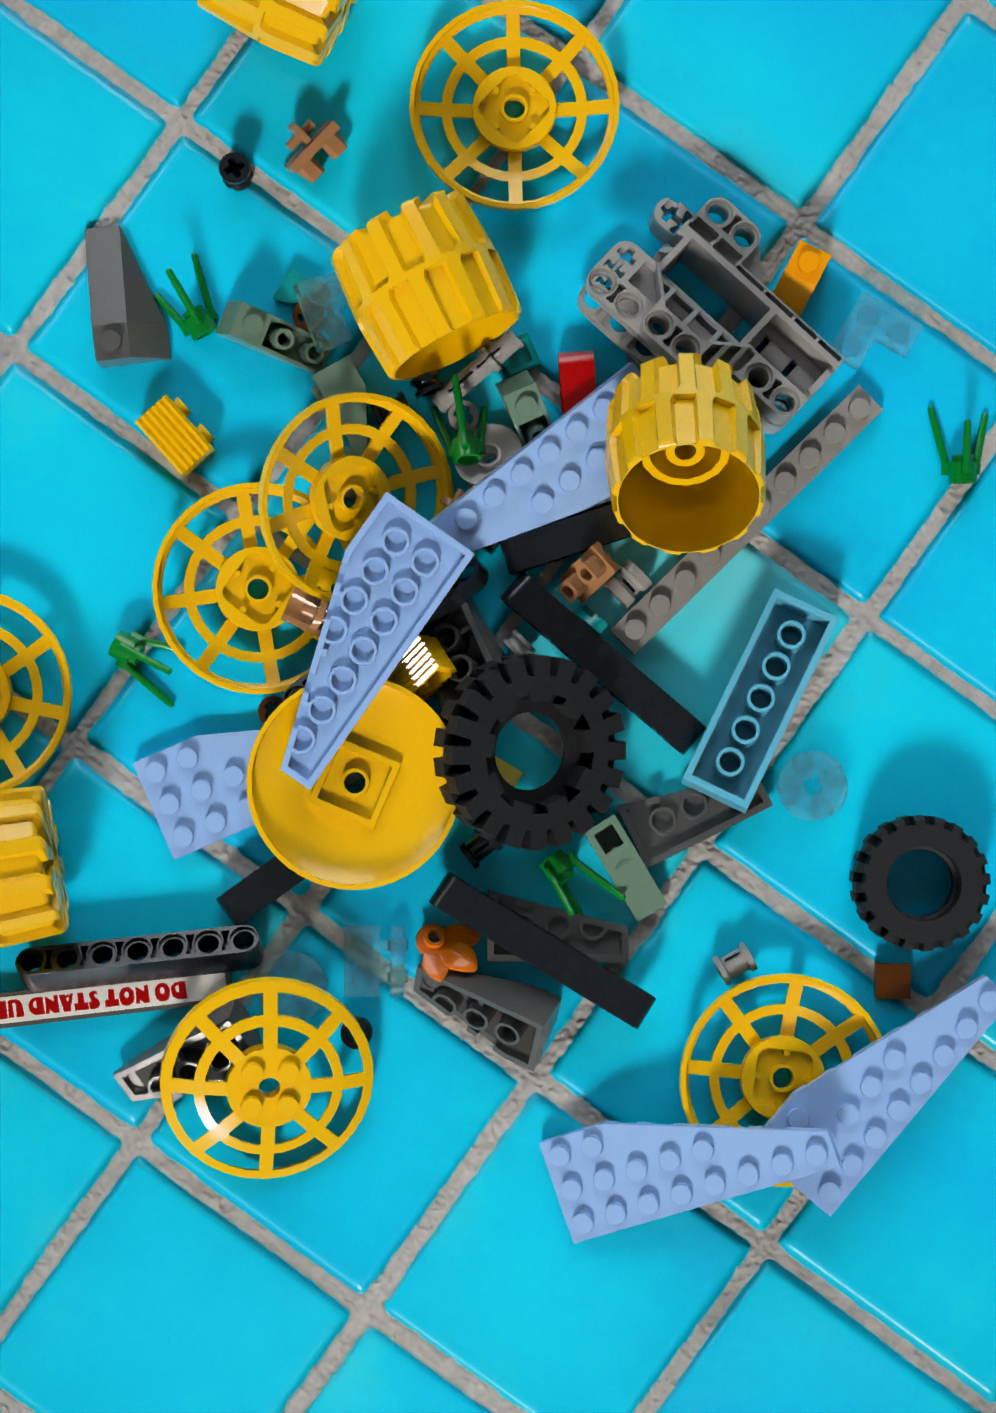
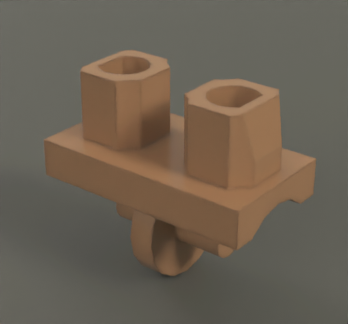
[284,119,348,183]
[557,541,621,603]
[280,587,329,637]

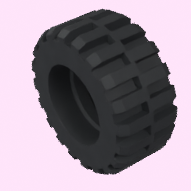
[849,815,991,951]

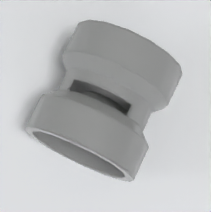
[603,559,652,608]

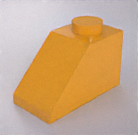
[773,239,832,317]

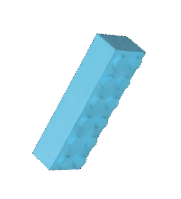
[681,588,839,814]

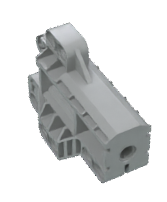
[577,197,846,434]

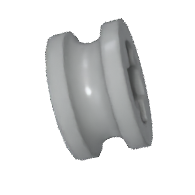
[448,400,479,432]
[502,629,536,655]

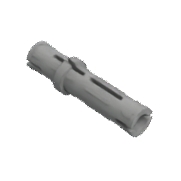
[430,328,524,414]

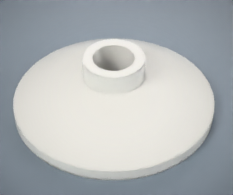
[454,423,522,485]

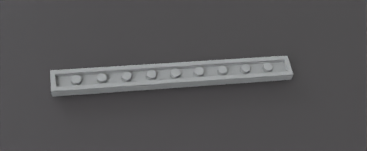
[609,385,883,655]

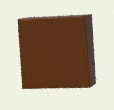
[874,962,911,999]

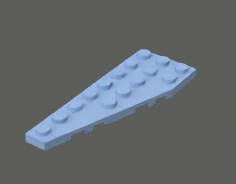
[429,363,641,551]
[280,492,475,790]
[133,730,364,860]
[762,975,996,1217]
[539,1121,842,1243]

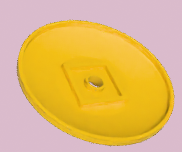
[246,680,457,890]

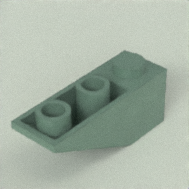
[215,301,333,374]
[310,355,369,457]
[495,370,552,447]
[584,814,667,922]

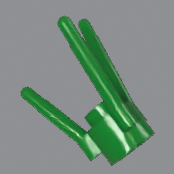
[154,253,219,341]
[430,374,488,466]
[927,406,988,484]
[108,631,175,708]
[539,849,626,916]

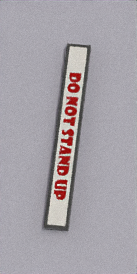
[0,972,232,1028]

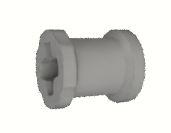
[712,942,758,986]

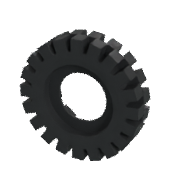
[433,653,626,850]

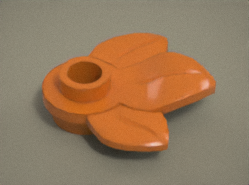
[415,924,480,982]

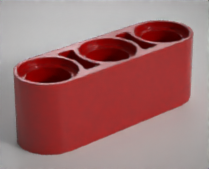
[558,350,596,415]

